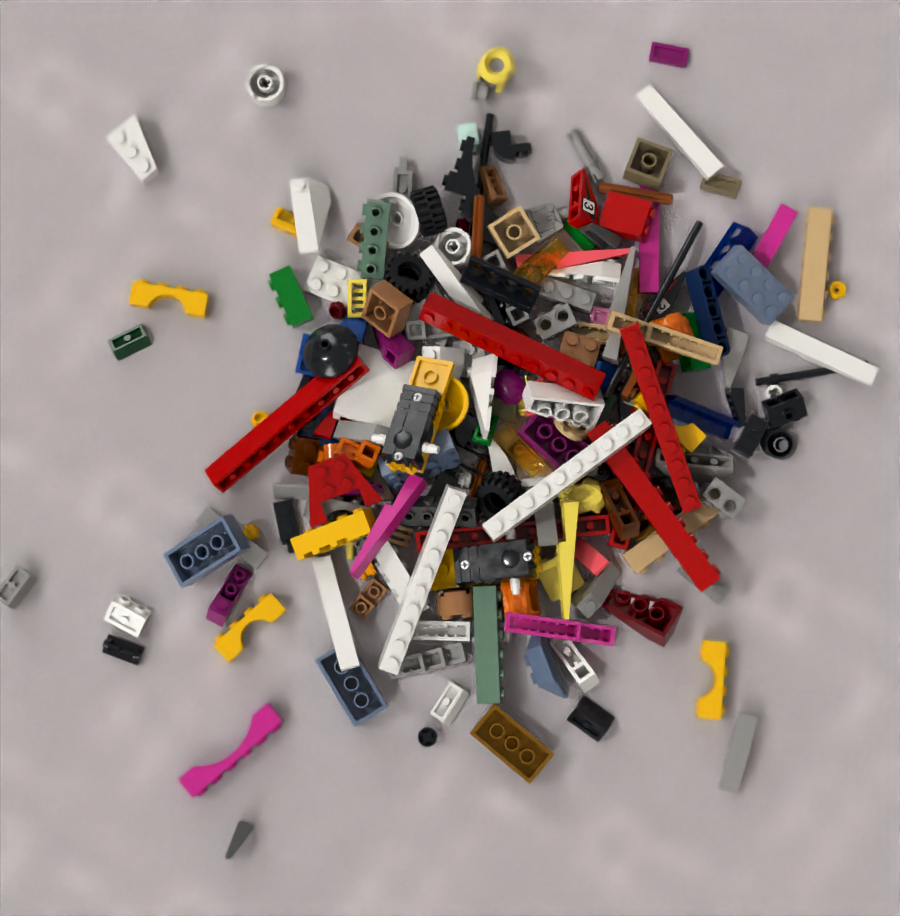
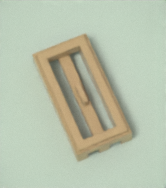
[387,525,414,548]

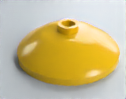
[437,377,469,432]

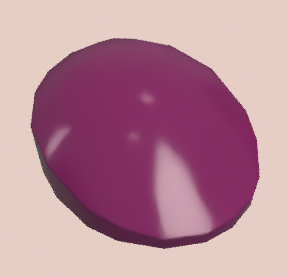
[493,369,525,404]

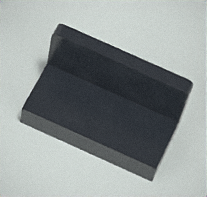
[567,696,615,742]

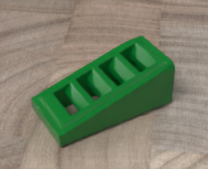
[472,413,499,447]

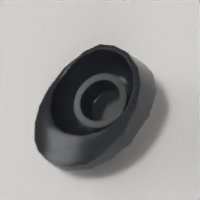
[760,428,796,460]

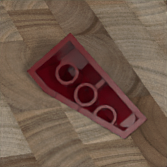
[601,589,683,647]

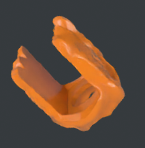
[651,311,694,363]
[500,579,541,619]

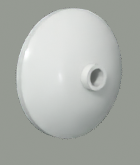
[375,192,420,249]

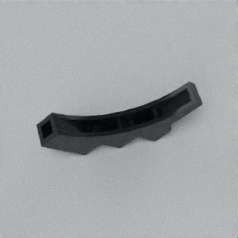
[442,136,522,252]

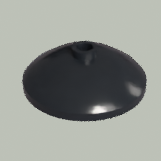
[303,324,359,379]

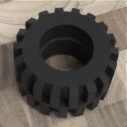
[410,185,448,237]
[383,252,433,305]
[474,471,526,519]

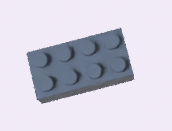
[711,245,795,325]
[376,428,463,491]
[163,514,251,588]
[315,648,389,727]

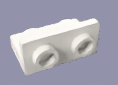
[104,594,152,638]

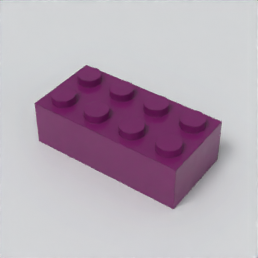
[515,414,589,485]

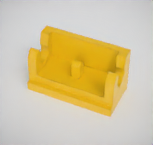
[270,207,297,238]

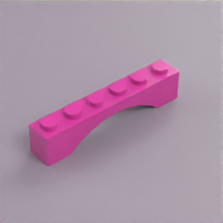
[178,703,284,797]

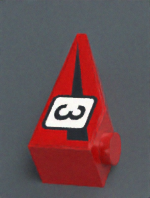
[568,169,599,229]

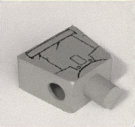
[524,203,569,246]

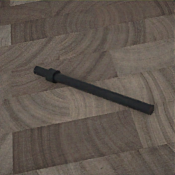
[755,361,868,386]

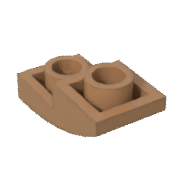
[348,577,389,620]

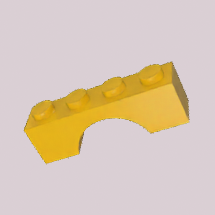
[129,279,210,319]
[632,391,706,454]
[213,593,287,663]
[695,640,729,720]

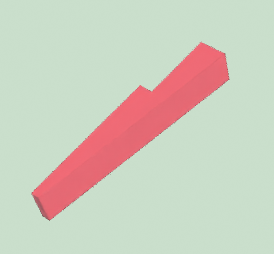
[514,248,630,273]

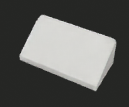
[429,681,469,726]

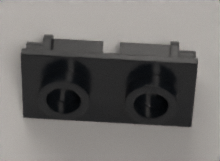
[102,634,145,666]

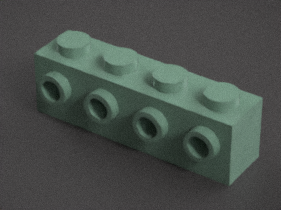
[357,199,390,279]

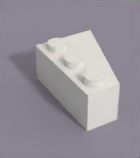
[106,114,160,185]

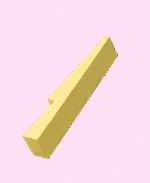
[556,499,579,620]

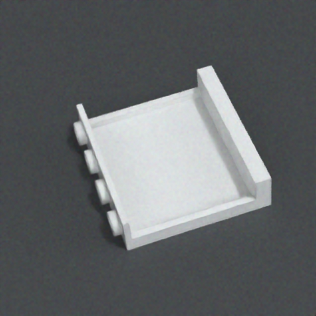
[333,343,416,428]

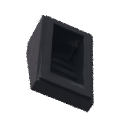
[724,388,746,428]

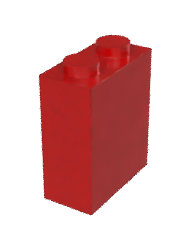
[598,191,656,243]

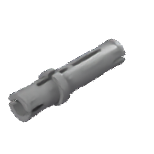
[566,129,605,184]

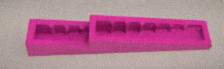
[638,185,659,295]
[349,474,427,579]
[504,612,616,647]

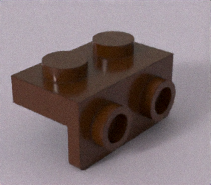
[285,432,320,476]

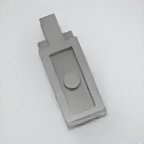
[393,157,413,200]

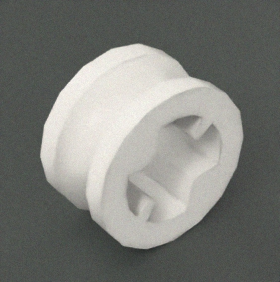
[764,385,783,400]

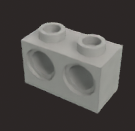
[533,303,579,343]
[700,477,747,520]

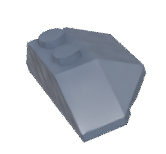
[523,635,568,699]

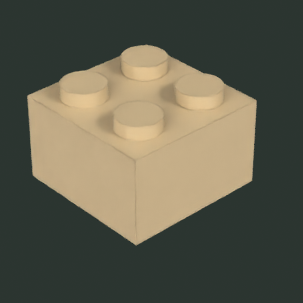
[486,205,541,259]

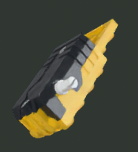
[371,356,455,475]
[429,529,543,595]

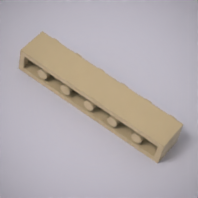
[796,207,835,324]
[621,489,729,574]

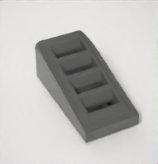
[579,223,622,250]
[225,820,255,860]

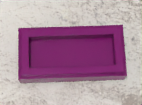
[648,42,689,68]

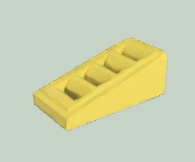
[348,279,367,318]

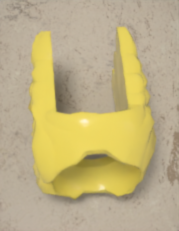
[476,47,517,93]
[557,477,605,515]

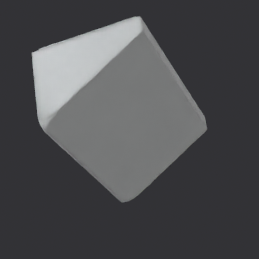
[273,483,309,500]

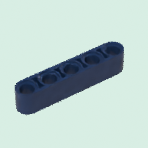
[685,265,730,358]

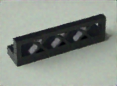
[460,255,541,314]

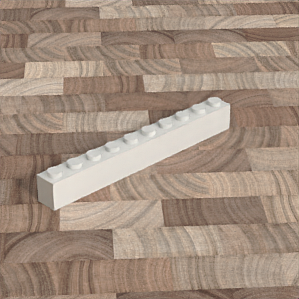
[482,408,652,543]
[378,484,467,675]

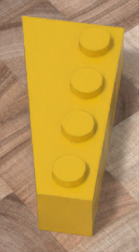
[290,507,376,561]

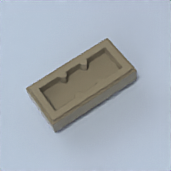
[700,173,742,200]

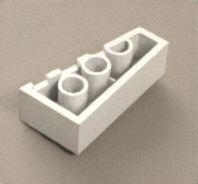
[522,381,605,431]
[373,541,430,613]

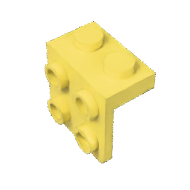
[539,553,585,602]

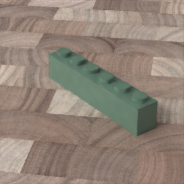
[473,586,506,704]

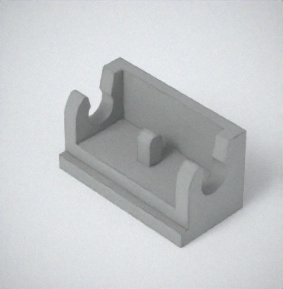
[0,564,38,610]

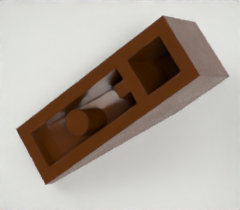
[599,477,640,541]

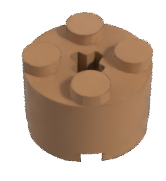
[435,588,474,620]

